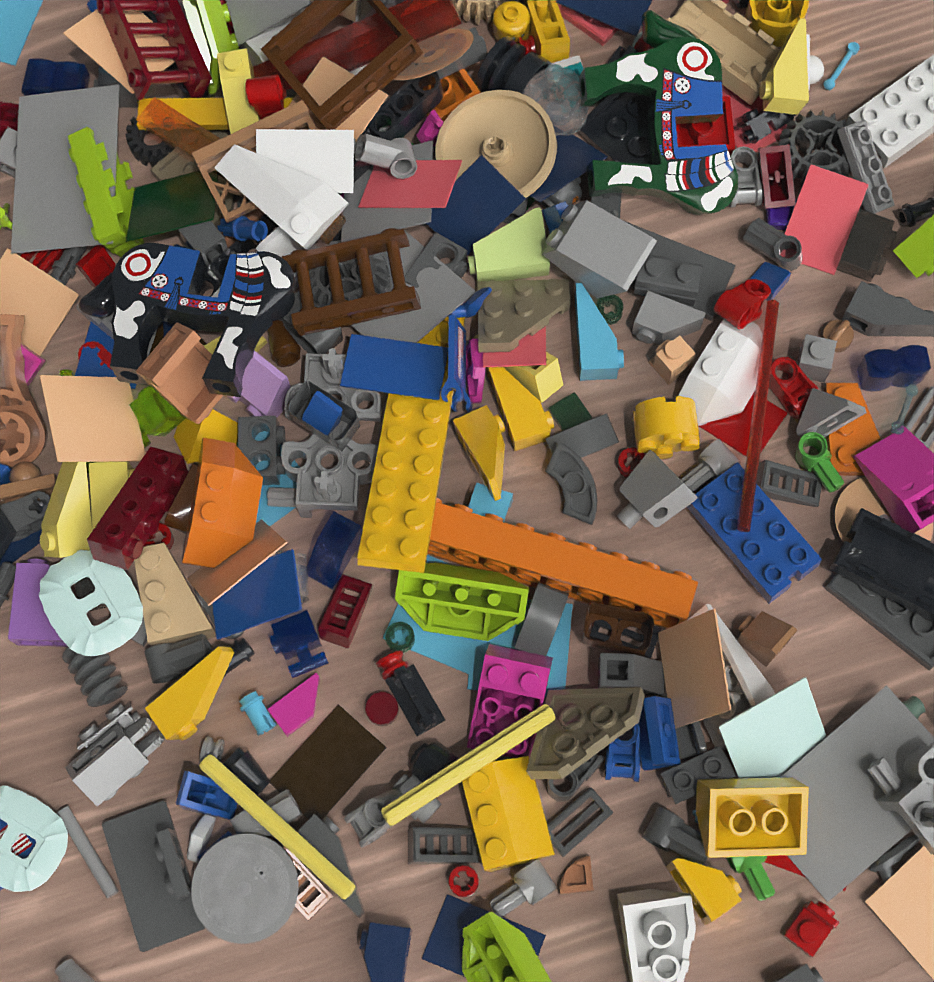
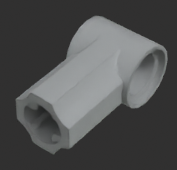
[354,134,417,179]
[230,789,303,839]

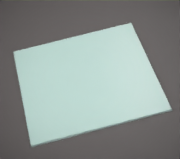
[718,677,827,779]

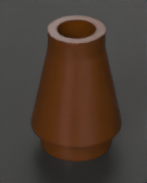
[267,320,301,367]

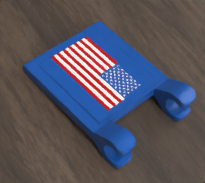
[441,315,473,412]

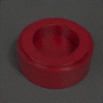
[366,692,399,726]

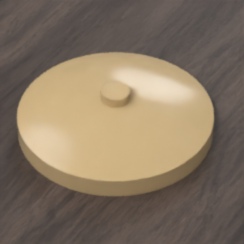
[435,90,557,198]

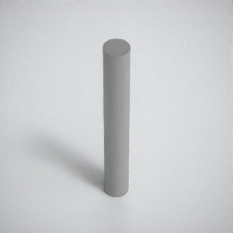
[57,806,119,899]

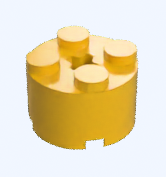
[745,0,809,47]
[633,396,700,459]

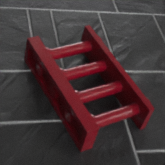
[96,0,212,100]

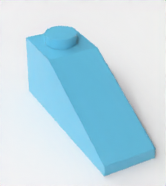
[574,283,624,381]

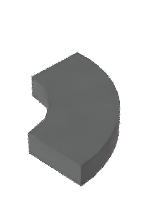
[545,442,598,525]

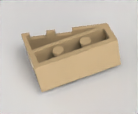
[134,543,216,646]

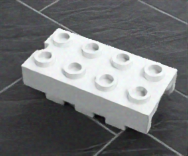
[845,55,934,168]

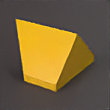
[174,409,238,464]

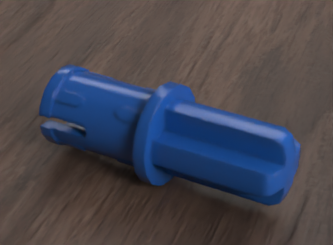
[217,216,268,241]

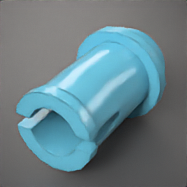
[239,691,277,736]

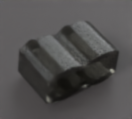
[836,209,897,282]

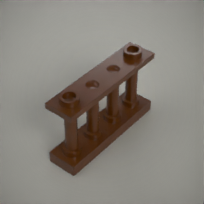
[282,228,422,336]

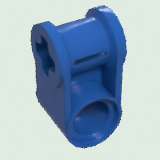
[605,723,640,782]

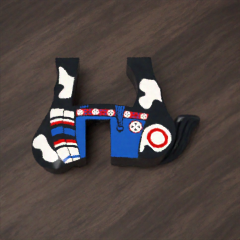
[78,243,295,397]

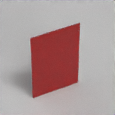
[699,392,788,462]

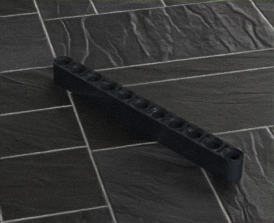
[199,72,444,297]

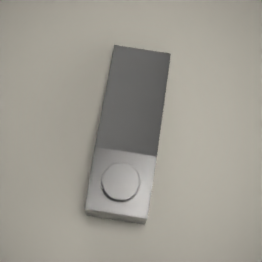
[297,814,365,918]

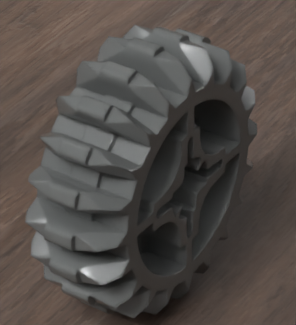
[777,110,851,187]
[309,240,390,307]

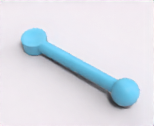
[824,42,860,90]

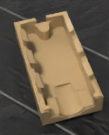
[666,0,780,105]

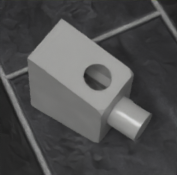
[617,450,698,529]

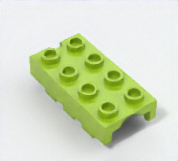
[68,127,144,257]

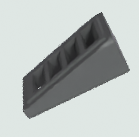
[753,460,822,507]
[408,827,479,864]

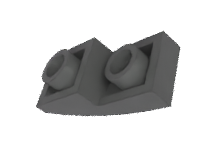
[546,413,619,458]
[514,582,569,656]

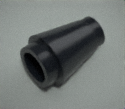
[223,747,271,796]

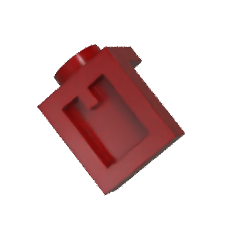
[783,901,840,958]

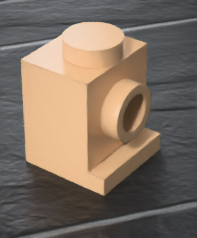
[649,335,696,385]

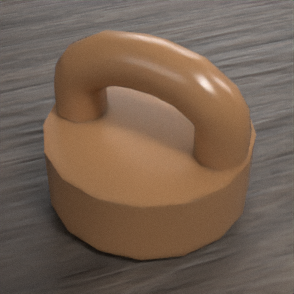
[821,320,854,352]

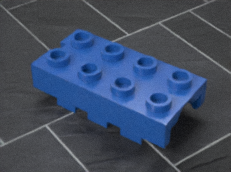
[687,462,822,604]

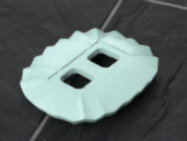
[39,550,143,656]
[0,785,68,892]

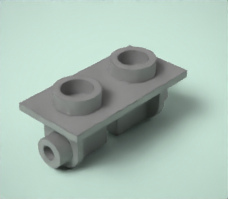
[77,702,141,750]

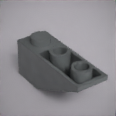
[842,281,934,337]

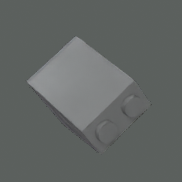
[542,200,657,298]

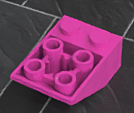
[854,427,934,533]
[467,644,553,758]

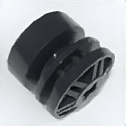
[475,36,552,102]

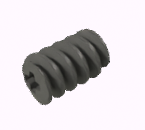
[62,647,128,707]

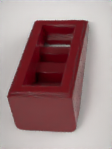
[318,575,373,648]

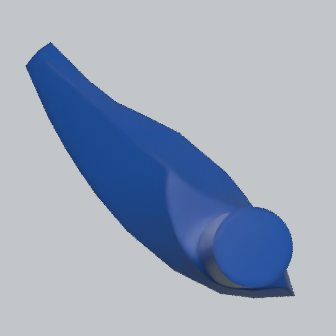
[448,287,492,318]

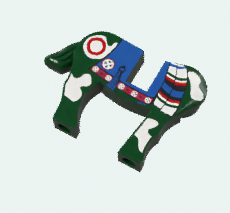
[579,10,738,215]

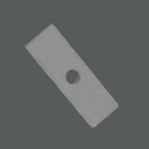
[837,120,895,216]

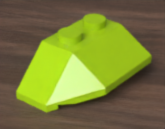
[181,0,239,97]
[395,562,529,641]
[462,911,552,982]

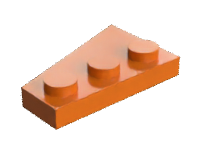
[824,383,881,476]

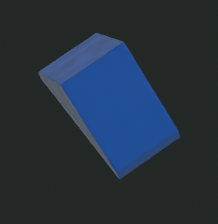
[176,771,237,820]

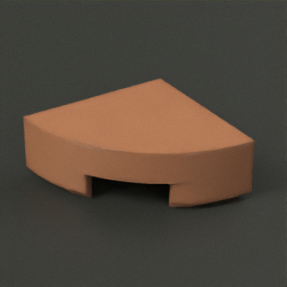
[559,856,594,894]

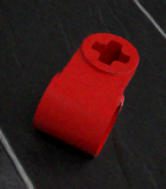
[246,74,287,119]
[714,279,771,330]
[765,357,819,419]

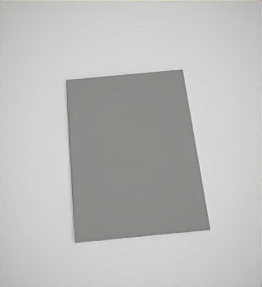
[11,84,119,254]
[309,217,476,343]
[780,685,934,902]

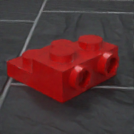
[676,96,736,155]

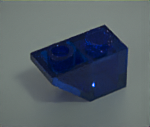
[304,511,363,590]

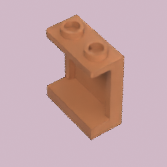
[136,322,223,424]

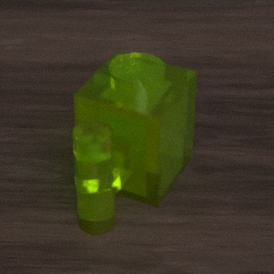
[129,386,186,448]

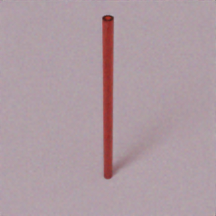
[737,300,779,532]

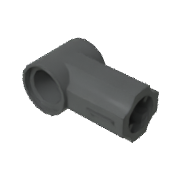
[743,218,803,271]
[144,634,213,684]
[642,807,708,865]

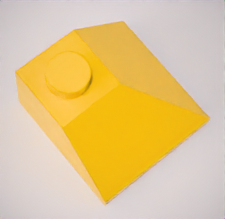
[666,858,742,925]

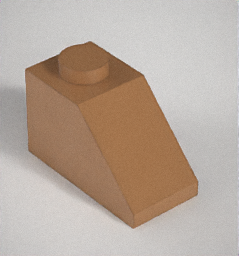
[737,611,798,667]

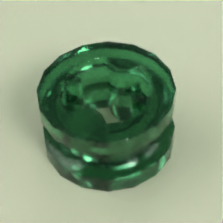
[596,295,624,325]
[385,622,415,653]

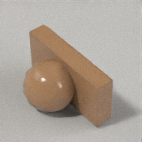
[0,462,57,505]

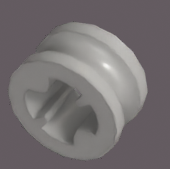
[199,736,225,764]

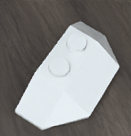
[675,319,773,426]

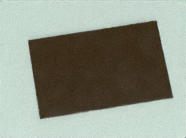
[270,704,387,820]

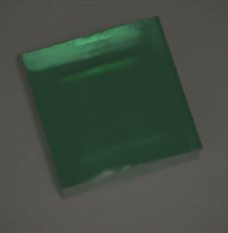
[549,392,592,431]

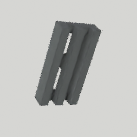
[547,787,614,857]

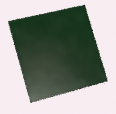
[126,170,219,242]

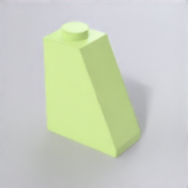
[468,207,550,281]

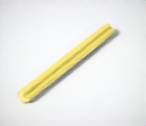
[381,704,556,826]
[199,754,356,900]

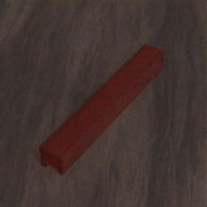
[253,0,462,90]

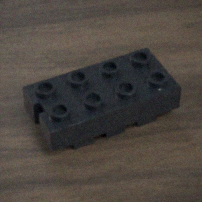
[830,508,934,622]

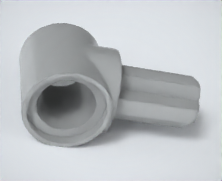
[681,439,741,493]
[490,859,557,918]

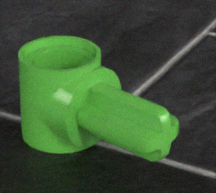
[795,432,844,493]
[726,856,775,901]

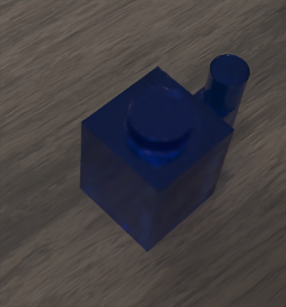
[269,610,329,678]

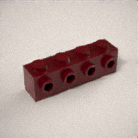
[87,446,189,570]

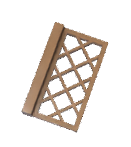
[192,100,317,223]

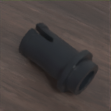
[898,197,934,227]
[223,638,255,678]

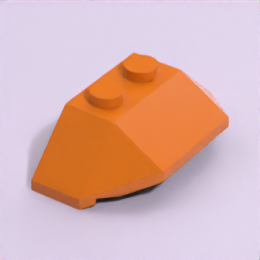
[182,437,263,569]

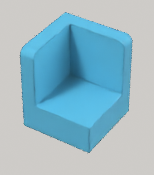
[468,482,513,522]

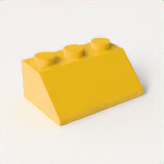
[462,756,555,872]
[696,777,809,858]

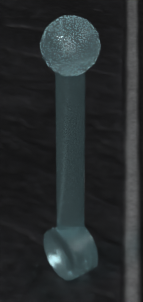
[891,384,918,435]

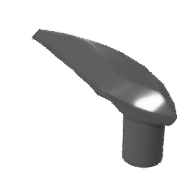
[870,834,919,883]

